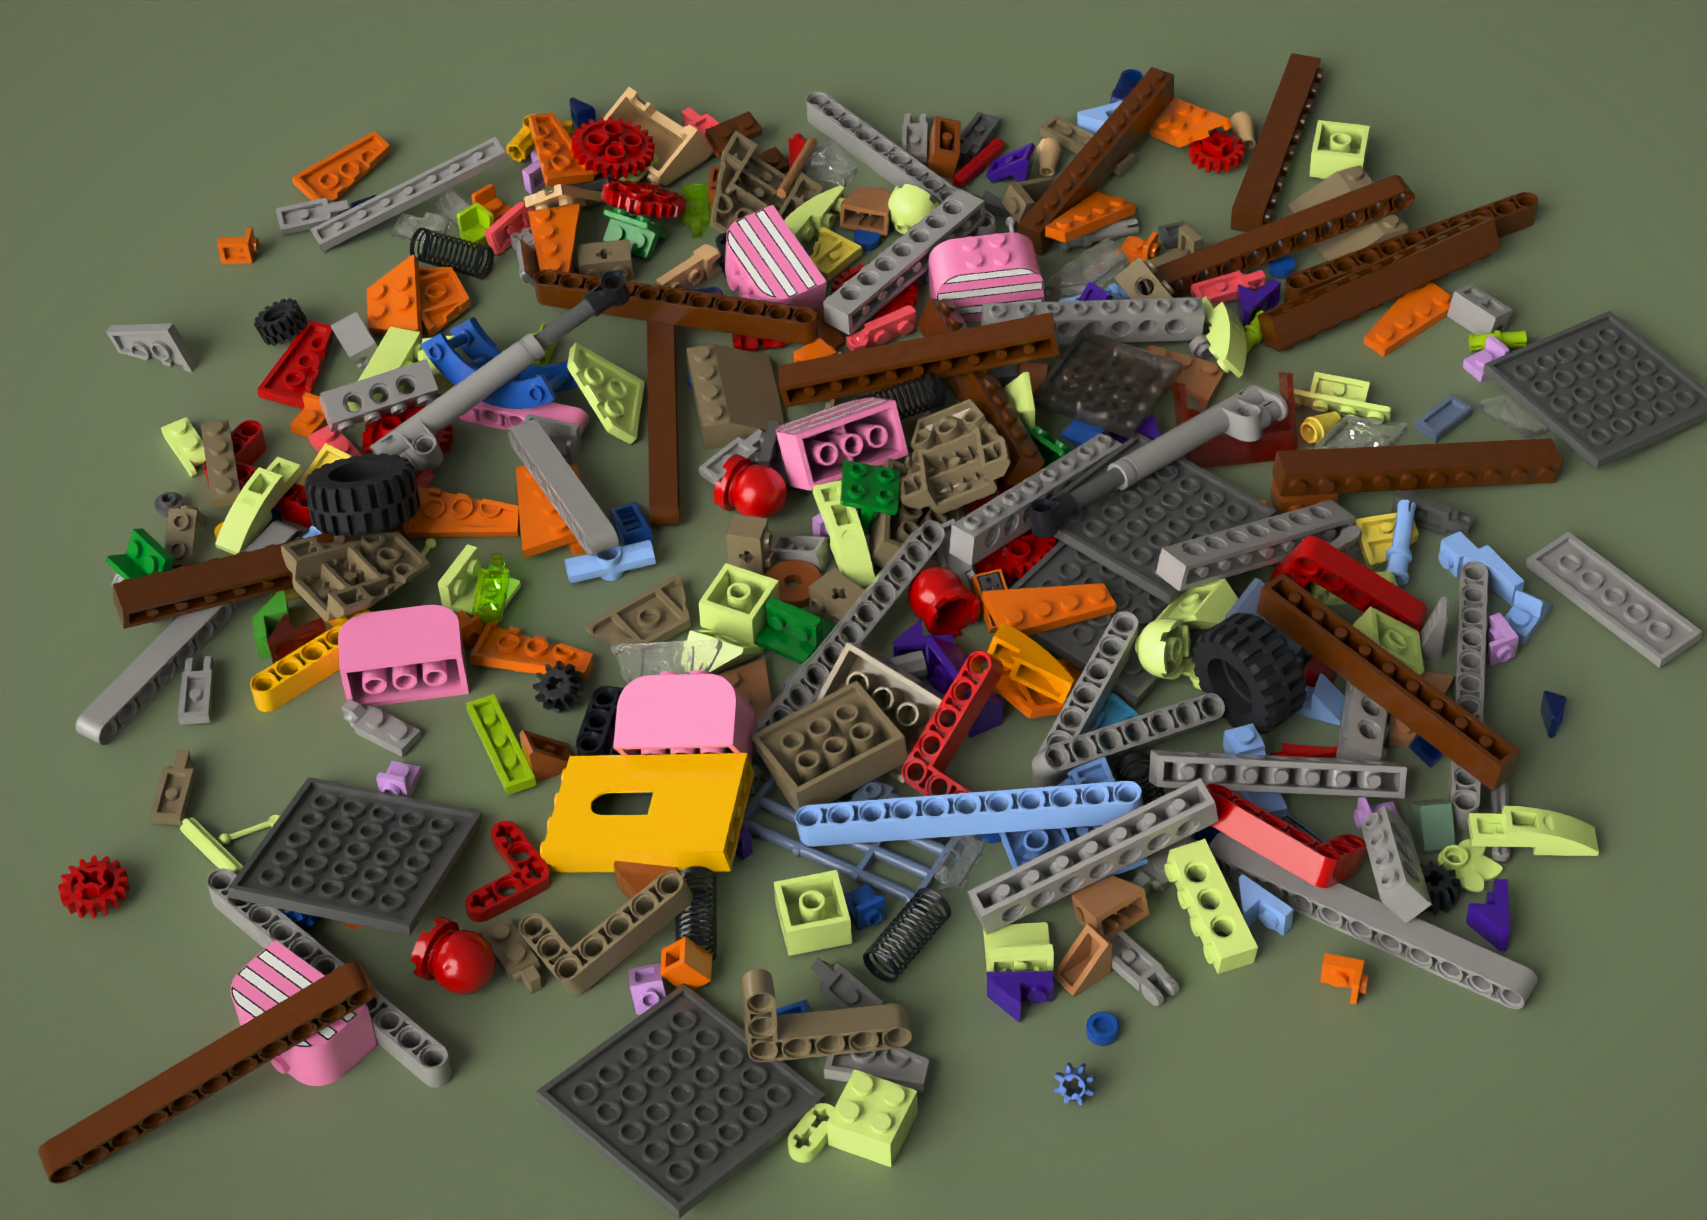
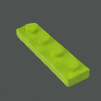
[465,694,536,796]

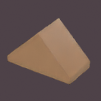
[1053,923,1112,996]

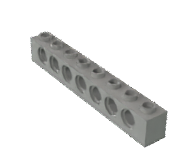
[823,188,985,335]
[981,297,1205,344]
[949,433,1122,566]
[1156,500,1355,592]
[1148,750,1407,798]
[967,778,1219,935]

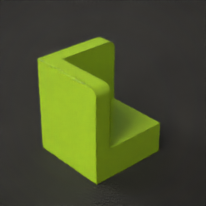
[457,202,494,250]

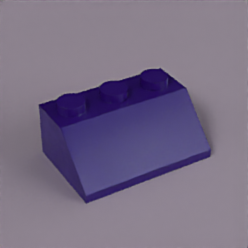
[925,635,1004,738]

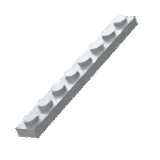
[310,136,508,252]

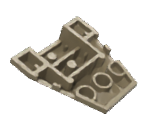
[709,130,823,234]
[899,399,1011,514]
[281,531,430,622]

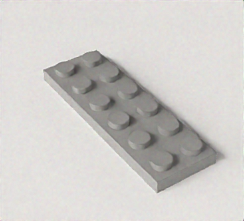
[1526,531,1703,668]

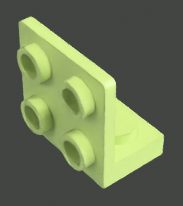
[438,544,521,622]
[983,922,1054,972]

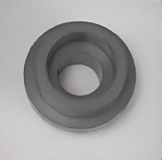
[154,492,183,518]

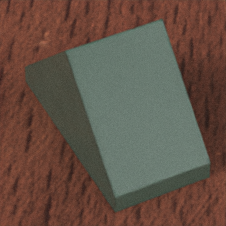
[1409,799,1456,855]

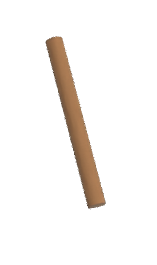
[777,137,817,198]

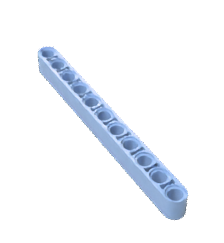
[795,781,1143,847]

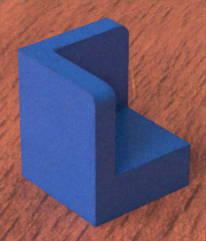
[1062,417,1105,446]

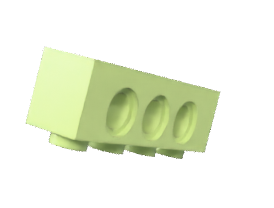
[1164,839,1258,974]

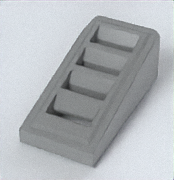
[770,534,833,571]
[1419,596,1449,660]

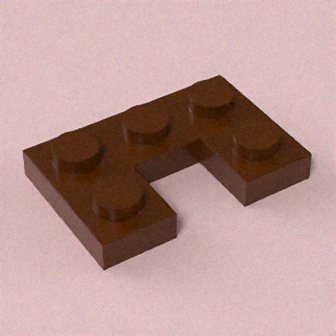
[705,111,789,173]

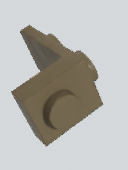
[1002,176,1053,224]
[1149,224,1204,267]
[165,506,207,566]

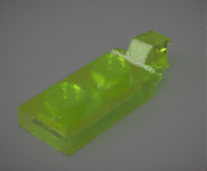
[682,183,710,238]
[472,553,510,622]

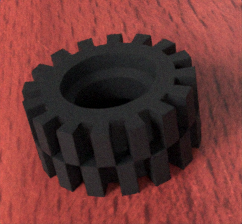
[254,298,307,345]

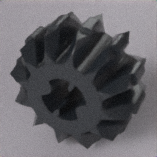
[533,661,586,713]
[1420,861,1461,916]

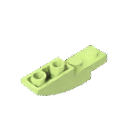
[784,186,845,247]
[1202,296,1247,378]
[215,456,303,555]
[813,480,875,589]
[1468,805,1599,856]

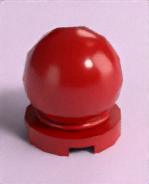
[714,454,788,519]
[908,566,981,639]
[411,916,496,995]

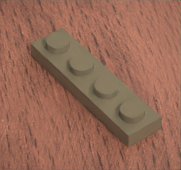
[1039,115,1136,176]
[200,419,240,508]

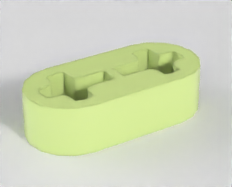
[788,1103,834,1163]

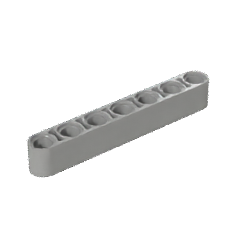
[507,419,618,556]
[1032,611,1139,788]
[1032,693,1225,780]

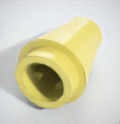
[1300,411,1342,443]

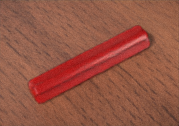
[952,138,1005,188]

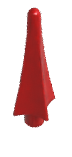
[788,133,806,168]
[1270,743,1337,758]

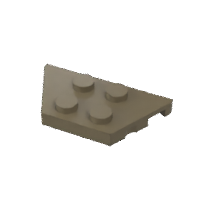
[585,573,691,654]

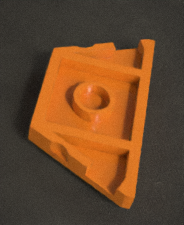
[1149,98,1232,148]
[366,255,423,337]
[419,267,471,337]
[982,659,1087,719]

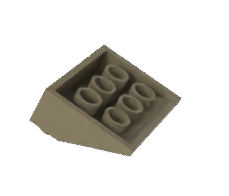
[1287,165,1409,262]
[686,344,785,450]
[869,458,964,572]
[815,642,953,784]
[750,681,908,812]

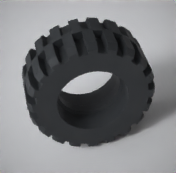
[304,453,420,536]
[1192,613,1307,735]

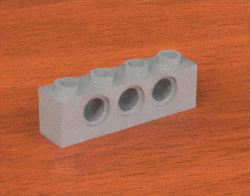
[319,359,438,432]
[1336,681,1390,761]
[1360,806,1432,923]

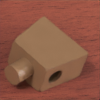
[840,186,892,236]
[1071,874,1150,940]

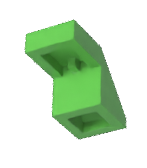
[252,591,292,659]

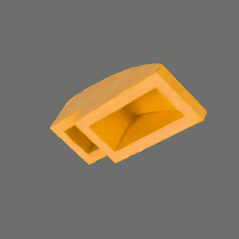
[987,622,1074,704]

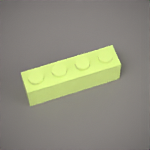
[348,327,422,411]

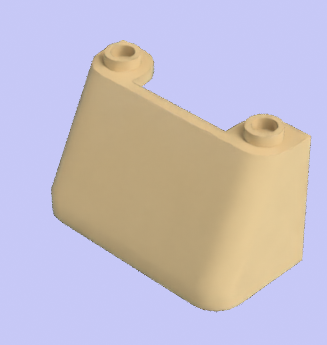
[603,87,714,187]

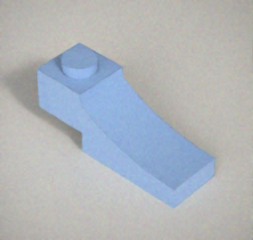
[1438,531,1525,606]
[1223,723,1287,818]

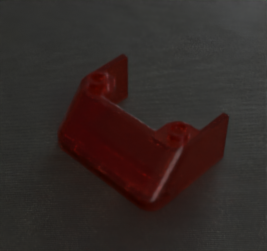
[1173,371,1298,468]

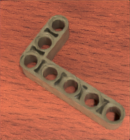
[519,870,693,995]
[742,969,912,1063]

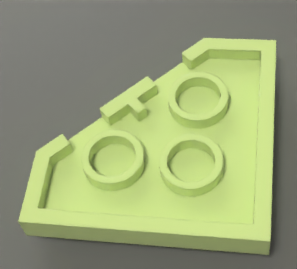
[567,342,645,445]

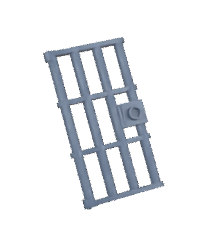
[742,775,965,908]

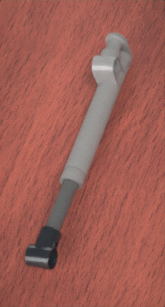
[370,270,630,472]
[1030,385,1289,538]

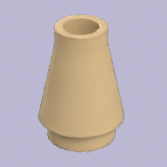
[1230,111,1256,150]
[1036,138,1062,177]

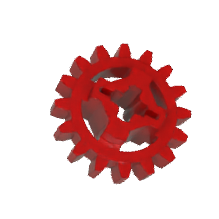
[1188,129,1245,174]
[58,855,130,919]

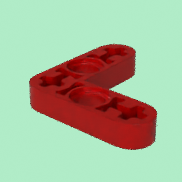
[465,821,551,922]

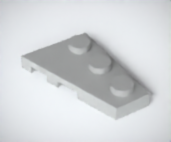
[106,323,198,372]
[824,1048,930,1093]

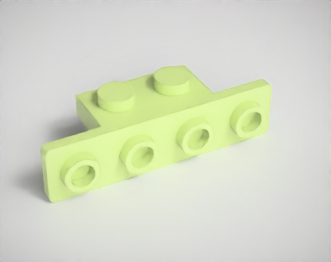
[1279,372,1392,423]

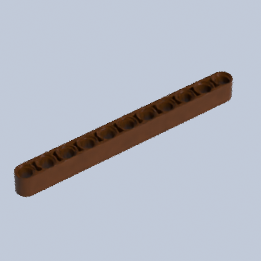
[1140,175,1415,298]
[1284,192,1538,303]
[533,269,818,344]
[647,321,680,527]
[38,961,376,1184]

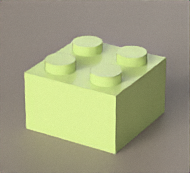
[1309,120,1370,179]
[699,563,780,644]
[774,870,852,956]
[827,1069,918,1167]

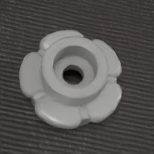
[1189,334,1212,360]

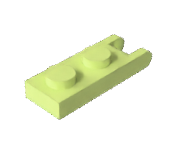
[161,417,206,477]

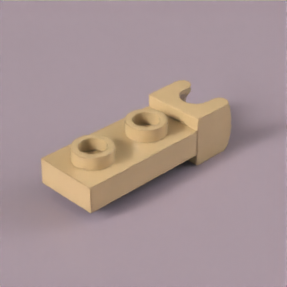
[656,244,722,290]

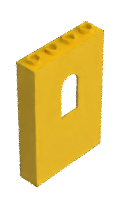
[540,753,754,873]

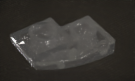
[393,212,452,241]

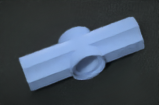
[564,540,656,583]

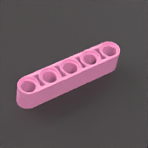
[459,401,589,435]

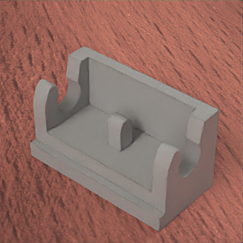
[1447,284,1513,334]
[330,312,378,370]
[525,414,582,465]

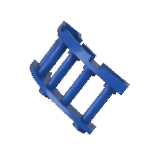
[420,317,578,409]

